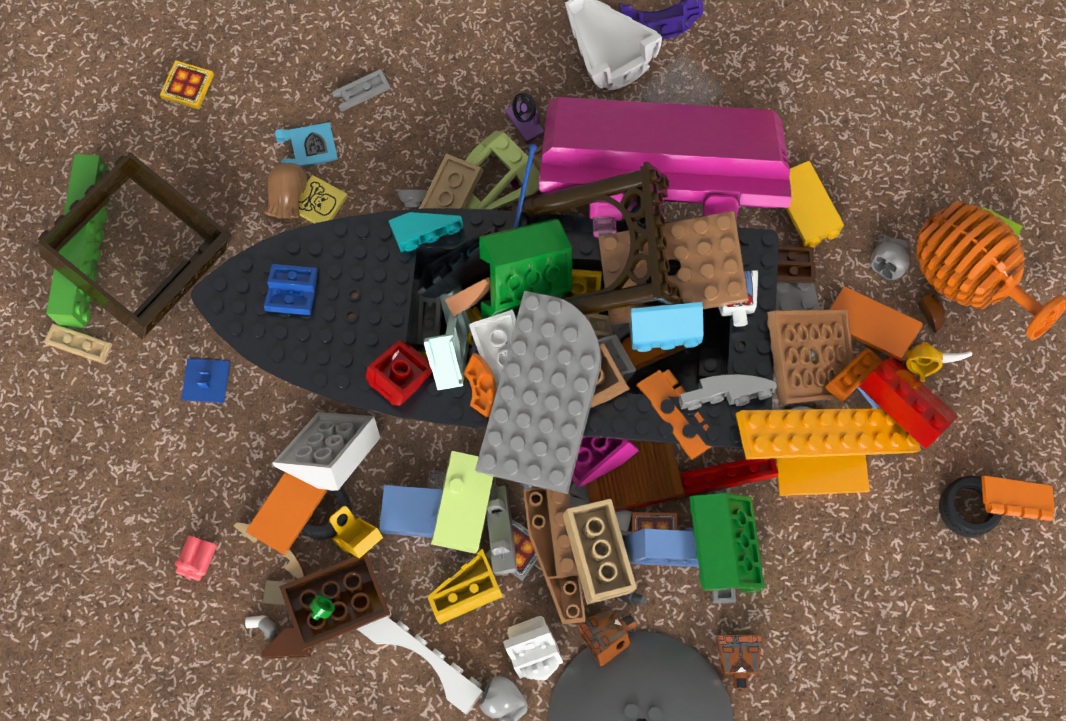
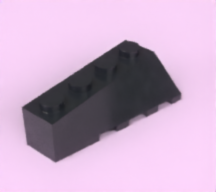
[417,226,500,297]

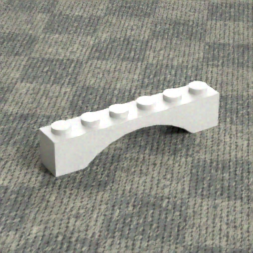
[357,614,484,715]

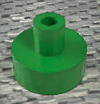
[310,595,335,620]

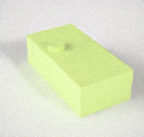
[431,451,493,554]

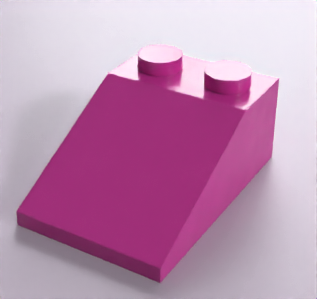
[572,437,639,488]

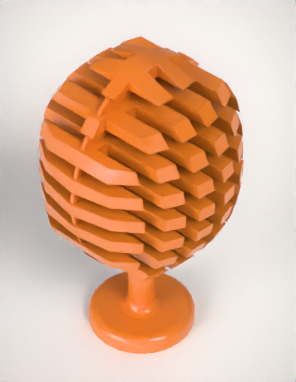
[916,202,1066,341]

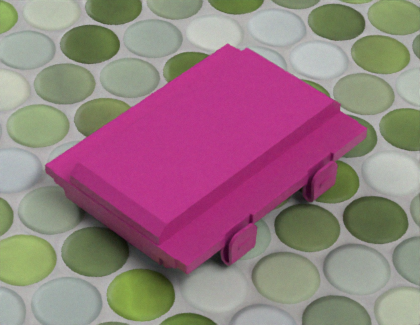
[539,97,792,221]

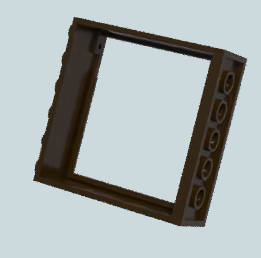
[38,152,231,340]

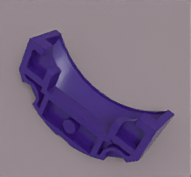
[618,0,704,40]

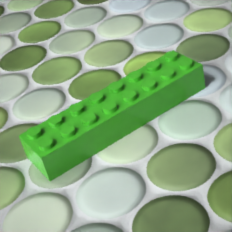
[46,154,111,328]

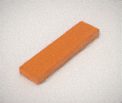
[825,347,884,402]

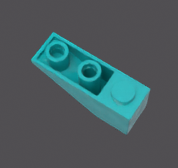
[389,212,463,252]

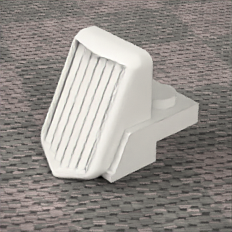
[503,616,563,680]

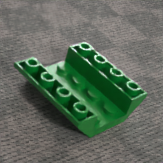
[479,218,572,320]
[690,493,765,593]

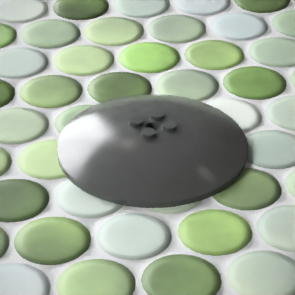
[547,631,734,721]

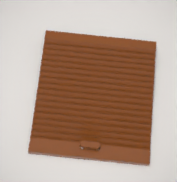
[586,440,684,509]

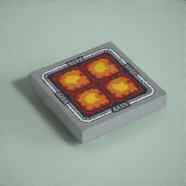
[485,519,538,582]

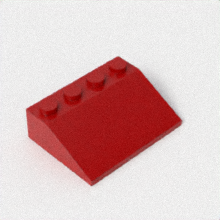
[859,357,958,449]

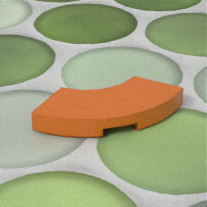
[463,353,496,417]

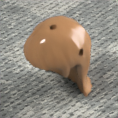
[264,163,307,219]

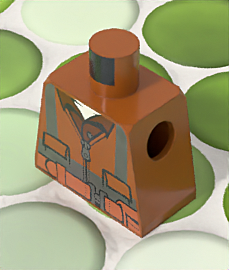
[577,610,637,667]
[716,635,762,689]

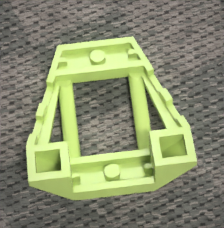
[465,131,540,210]

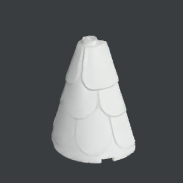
[565,0,662,90]

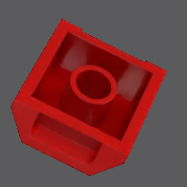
[365,340,433,406]

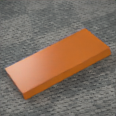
[830,286,923,361]
[246,472,328,556]

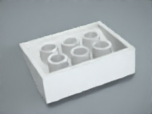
[273,412,380,491]

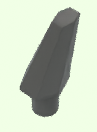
[618,591,646,605]

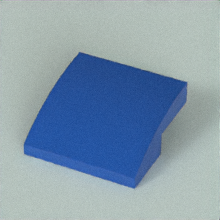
[264,264,317,315]

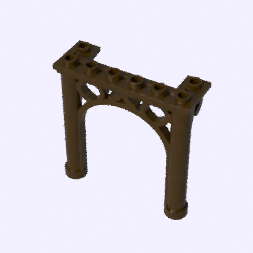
[523,161,681,315]

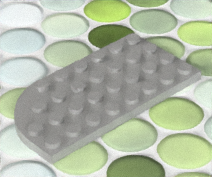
[475,291,602,494]

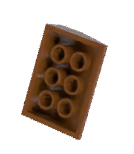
[279,553,390,651]

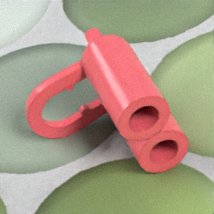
[175,535,217,581]

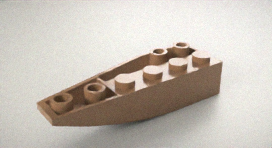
[523,487,586,625]

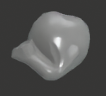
[871,233,910,280]
[479,676,528,721]

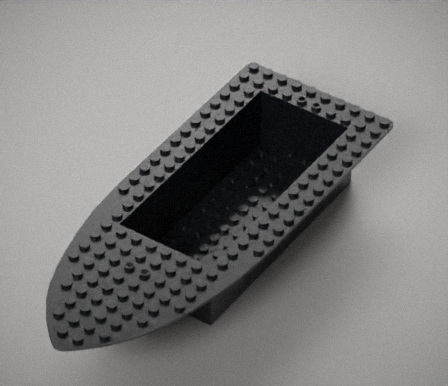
[191,208,779,449]

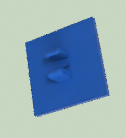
[181,359,230,403]

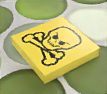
[299,175,348,223]

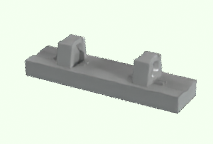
[486,485,517,576]

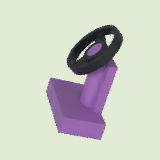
[505,93,544,144]

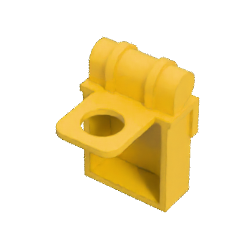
[329,506,383,558]

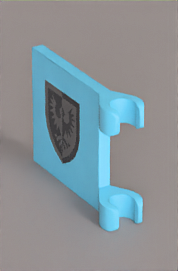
[275,122,338,167]

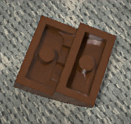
[777,245,816,283]

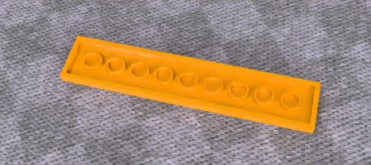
[736,408,921,459]

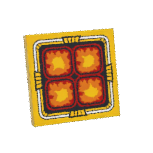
[160,60,214,109]

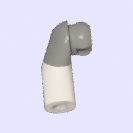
[245,615,277,638]

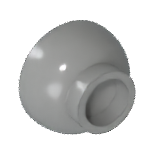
[397,190,428,208]

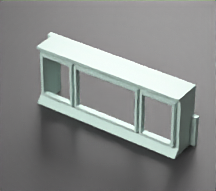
[424,284,471,390]

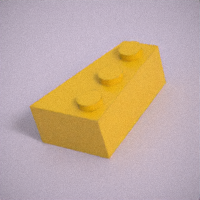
[427,549,503,624]

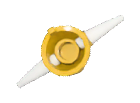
[882,342,972,382]

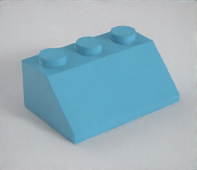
[629,302,703,352]

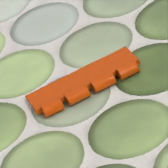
[637,369,712,460]
[981,476,1055,521]

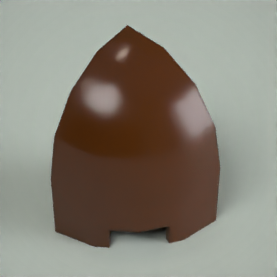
[917,293,945,333]

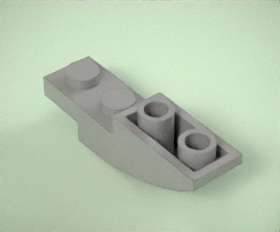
[679,374,777,410]

